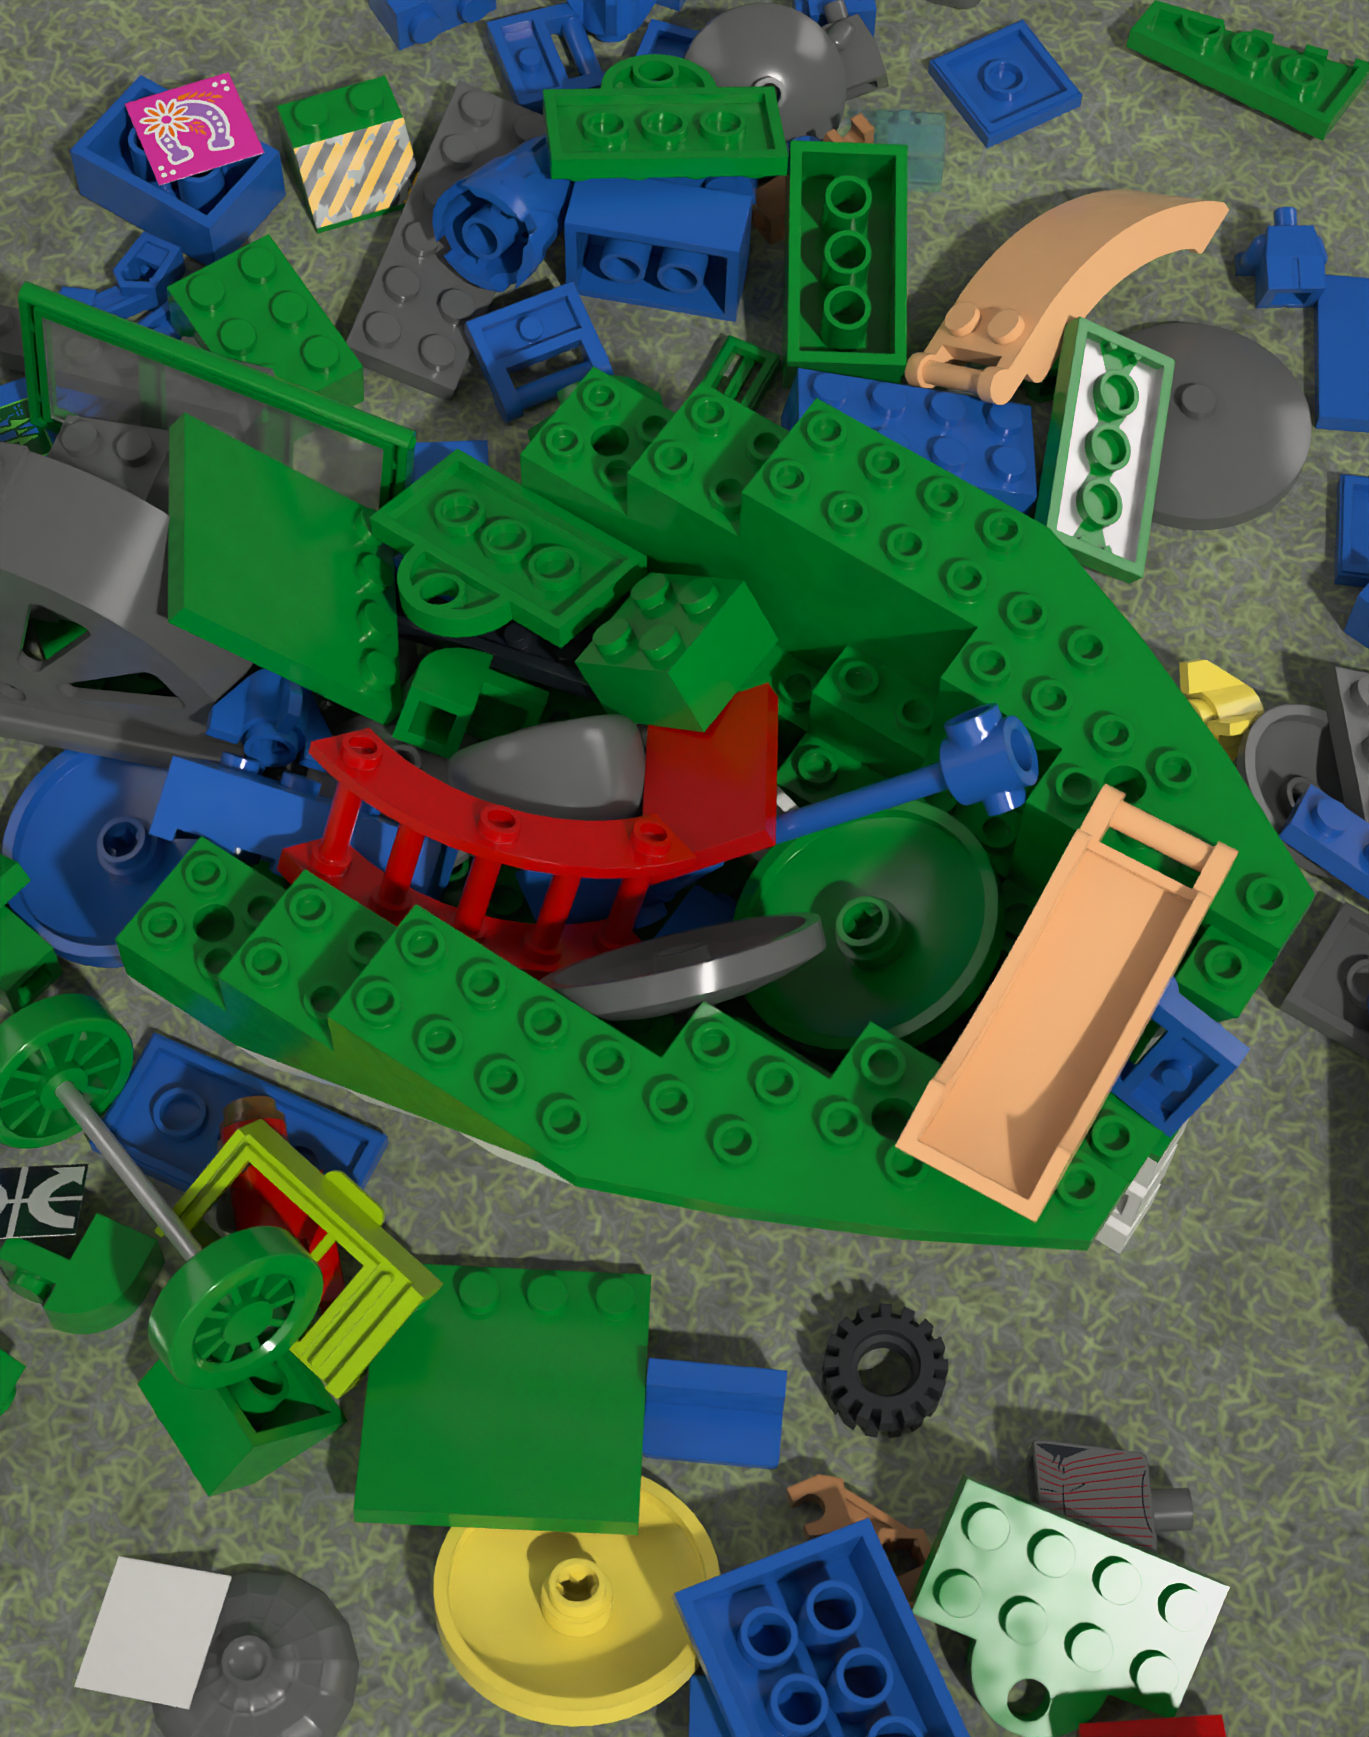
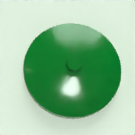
[733,800,1006,1061]

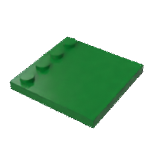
[168,412,402,725]
[353,1264,651,1535]

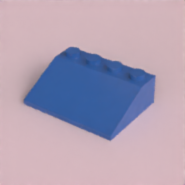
[672,1518,970,1737]

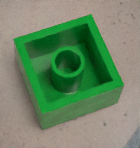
[575,572,779,732]

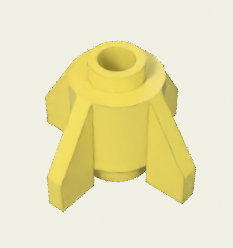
[1179,659,1264,762]

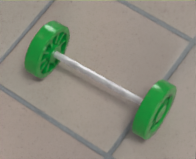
[0,994,324,1389]

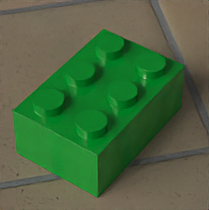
[166,234,364,454]

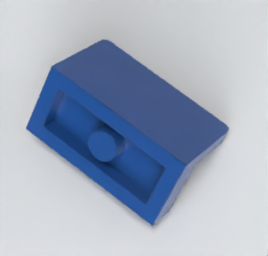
[642,1358,787,1470]

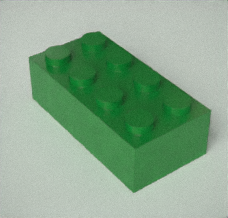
[782,140,908,388]

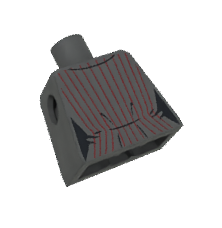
[1026,1440,1193,1553]

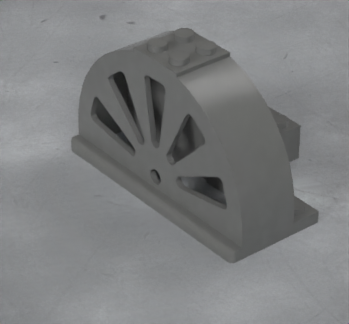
[0,415,264,769]

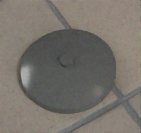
[1126,323,1311,530]
[540,912,827,1025]

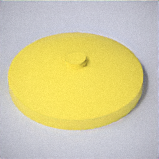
[433,1476,720,1727]

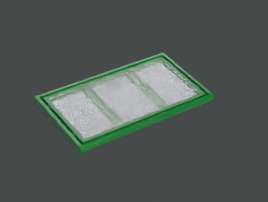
[18,281,416,557]

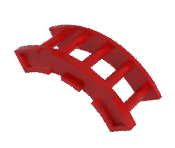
[277,728,697,981]

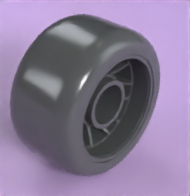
[444,714,646,858]

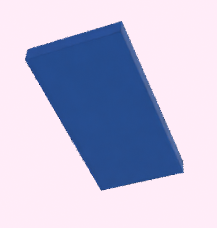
[89,1032,389,1207]

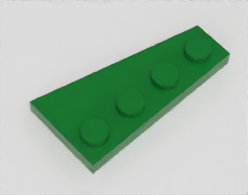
[1126,0,1369,141]

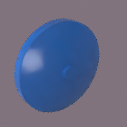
[1,749,247,968]

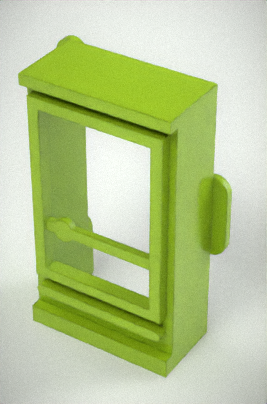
[154,1118,443,1400]

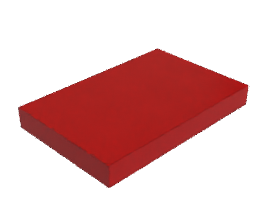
[642,682,778,885]

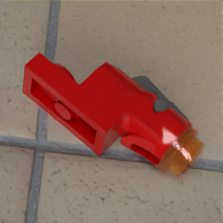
[216,1096,345,1315]

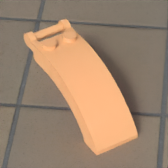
[905,189,1229,405]
[895,784,1239,1223]

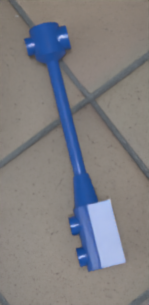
[515,703,1038,929]

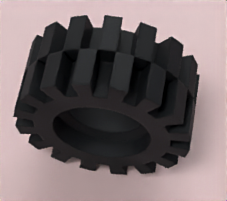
[822,1304,948,1438]

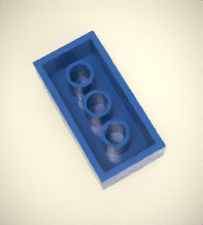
[781,368,1037,516]

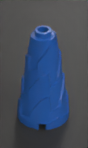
[432,134,575,292]

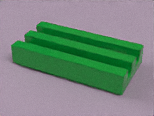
[702,335,782,411]

